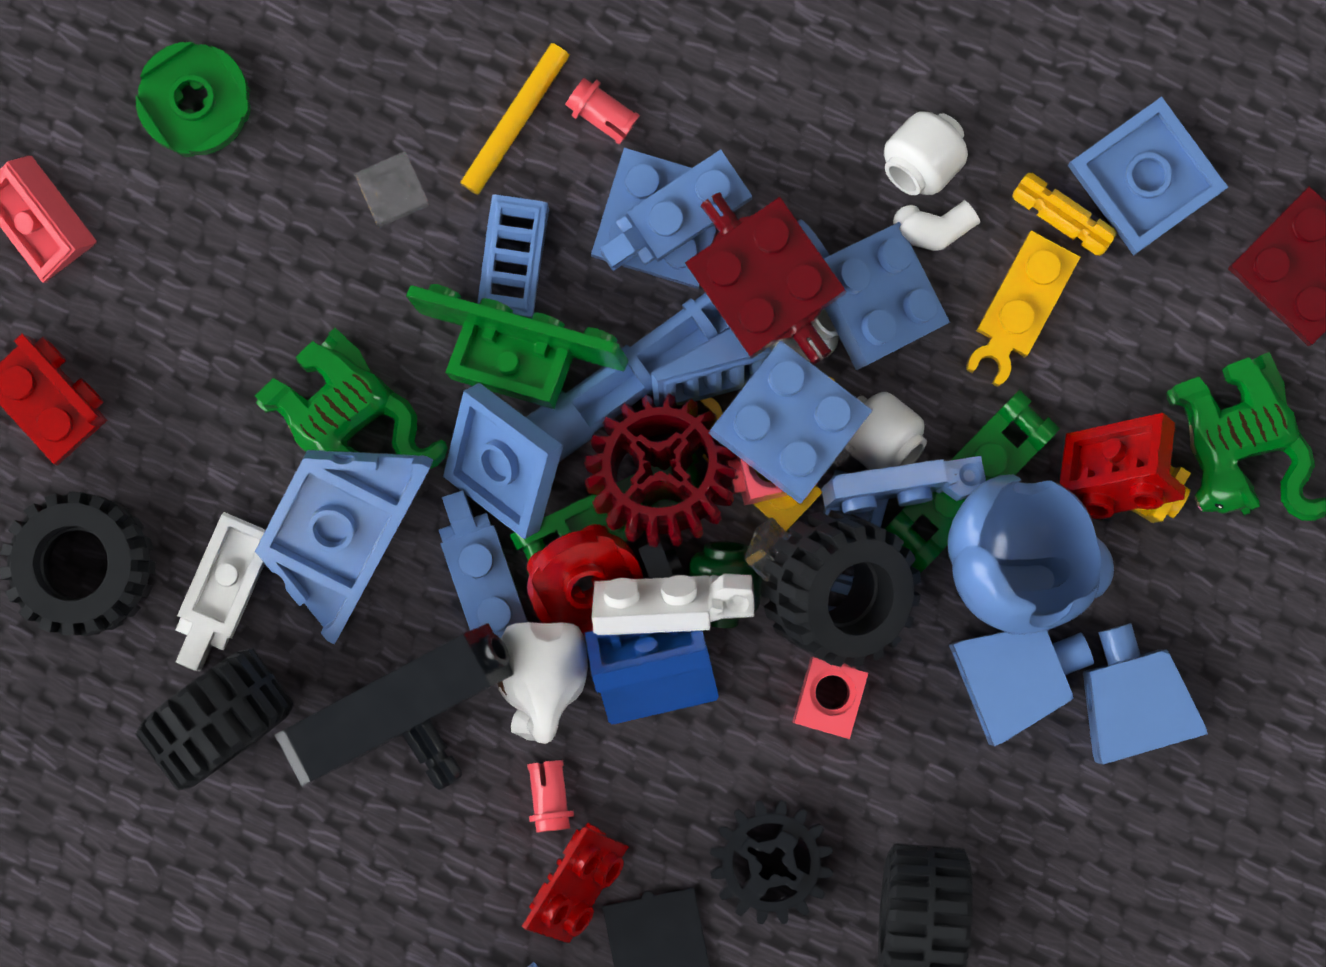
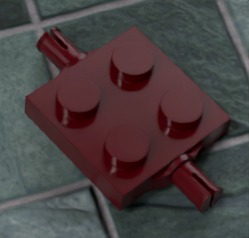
[685,192,846,365]

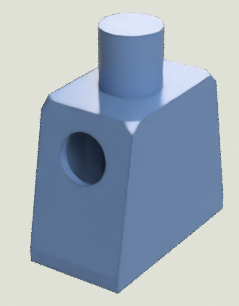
[1083,623,1208,764]
[949,630,1094,746]

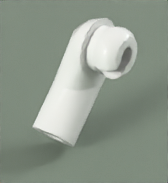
[893,200,980,251]

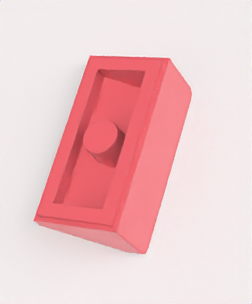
[0,155,97,283]

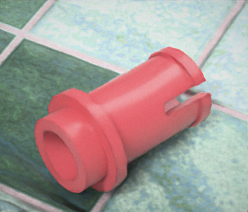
[565,78,640,145]
[527,760,574,833]

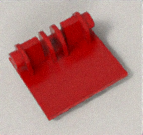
[522,822,629,943]

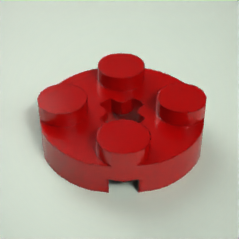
[527,524,643,636]

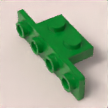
[406,284,629,409]

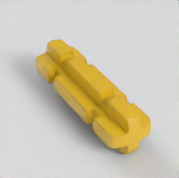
[1013,173,1117,256]

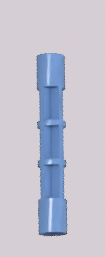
[526,219,830,463]

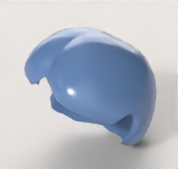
[948,474,1114,634]

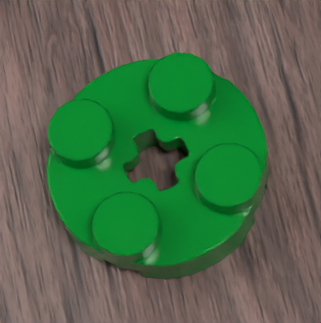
[136,42,251,157]

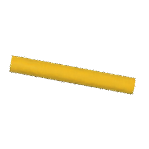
[460,43,570,195]

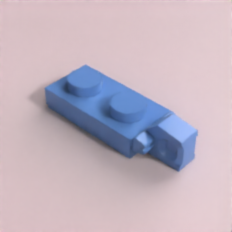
[600,149,752,271]
[821,456,986,514]
[438,490,528,638]

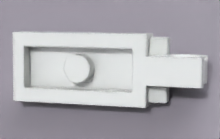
[176,512,266,672]
[592,573,754,635]

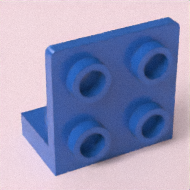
[585,630,719,724]

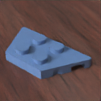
[255,450,433,645]

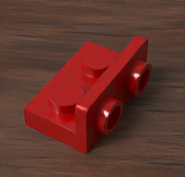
[0,333,108,466]
[1060,413,1186,519]

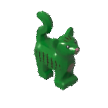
[255,328,448,469]
[1166,352,1326,521]

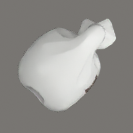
[497,622,588,744]

